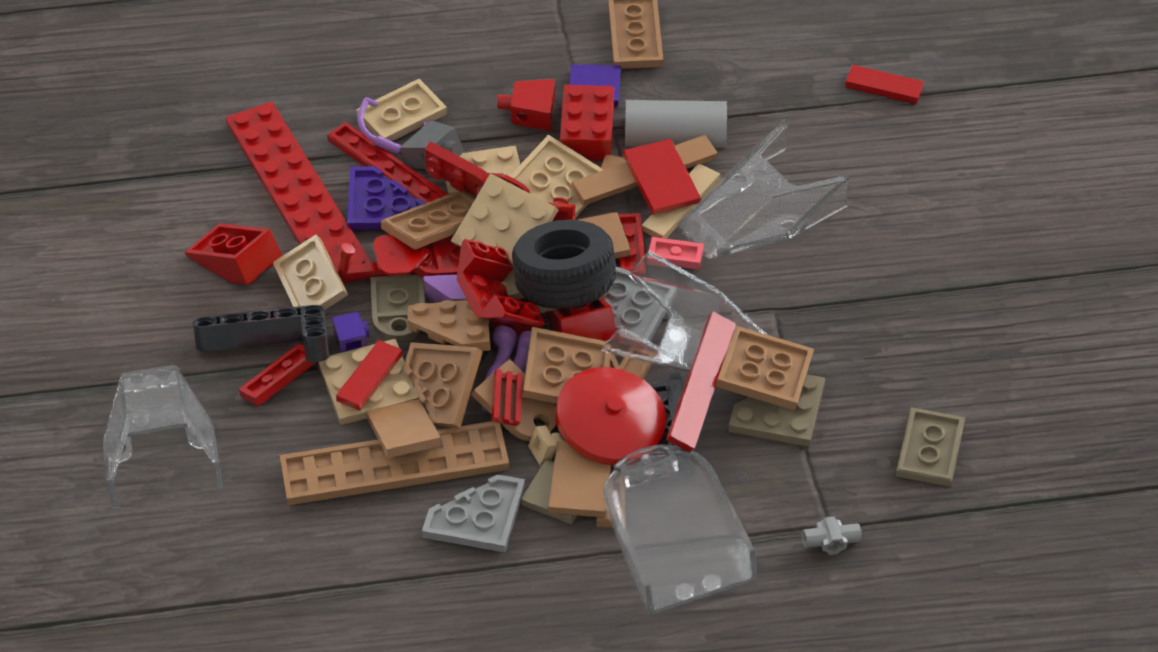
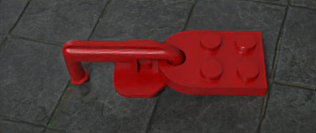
[425,141,569,204]
[337,234,461,281]

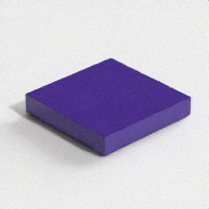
[570,64,621,107]

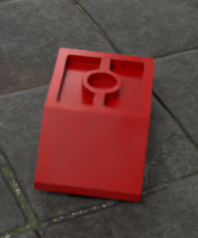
[456,239,545,327]

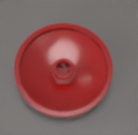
[555,367,666,465]

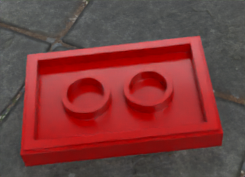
[623,139,701,215]

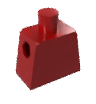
[497,79,555,131]

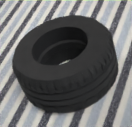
[512,220,616,309]

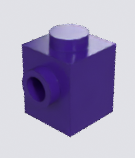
[332,312,370,353]

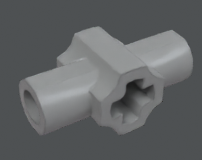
[801,517,862,555]

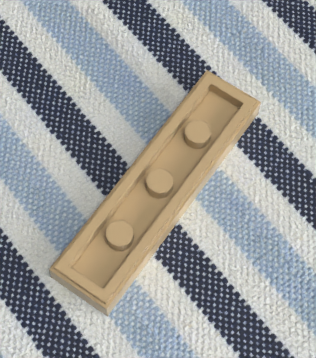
[642,163,720,239]

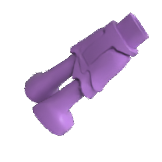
[482,325,531,413]

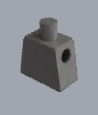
[399,120,463,169]

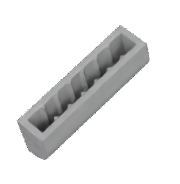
[625,100,727,148]

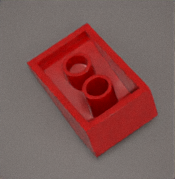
[185,223,282,285]
[545,297,617,341]

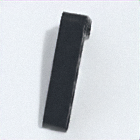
[192,305,330,362]

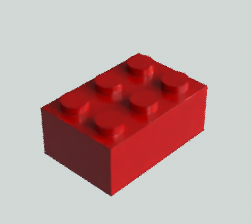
[560,85,614,161]

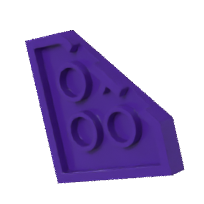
[347,166,426,230]

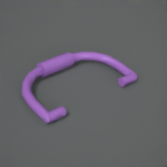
[357,97,427,155]

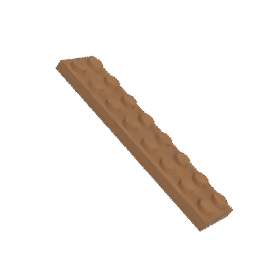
[280,422,510,505]

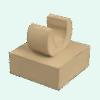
[528,425,564,466]

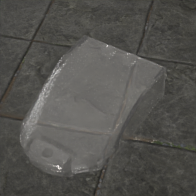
[604,445,758,616]

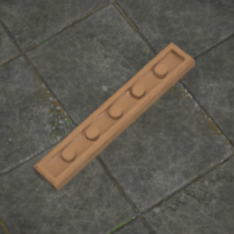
[571,135,718,206]

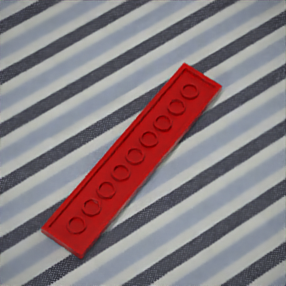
[226,101,371,285]

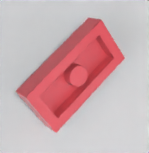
[648,237,704,270]

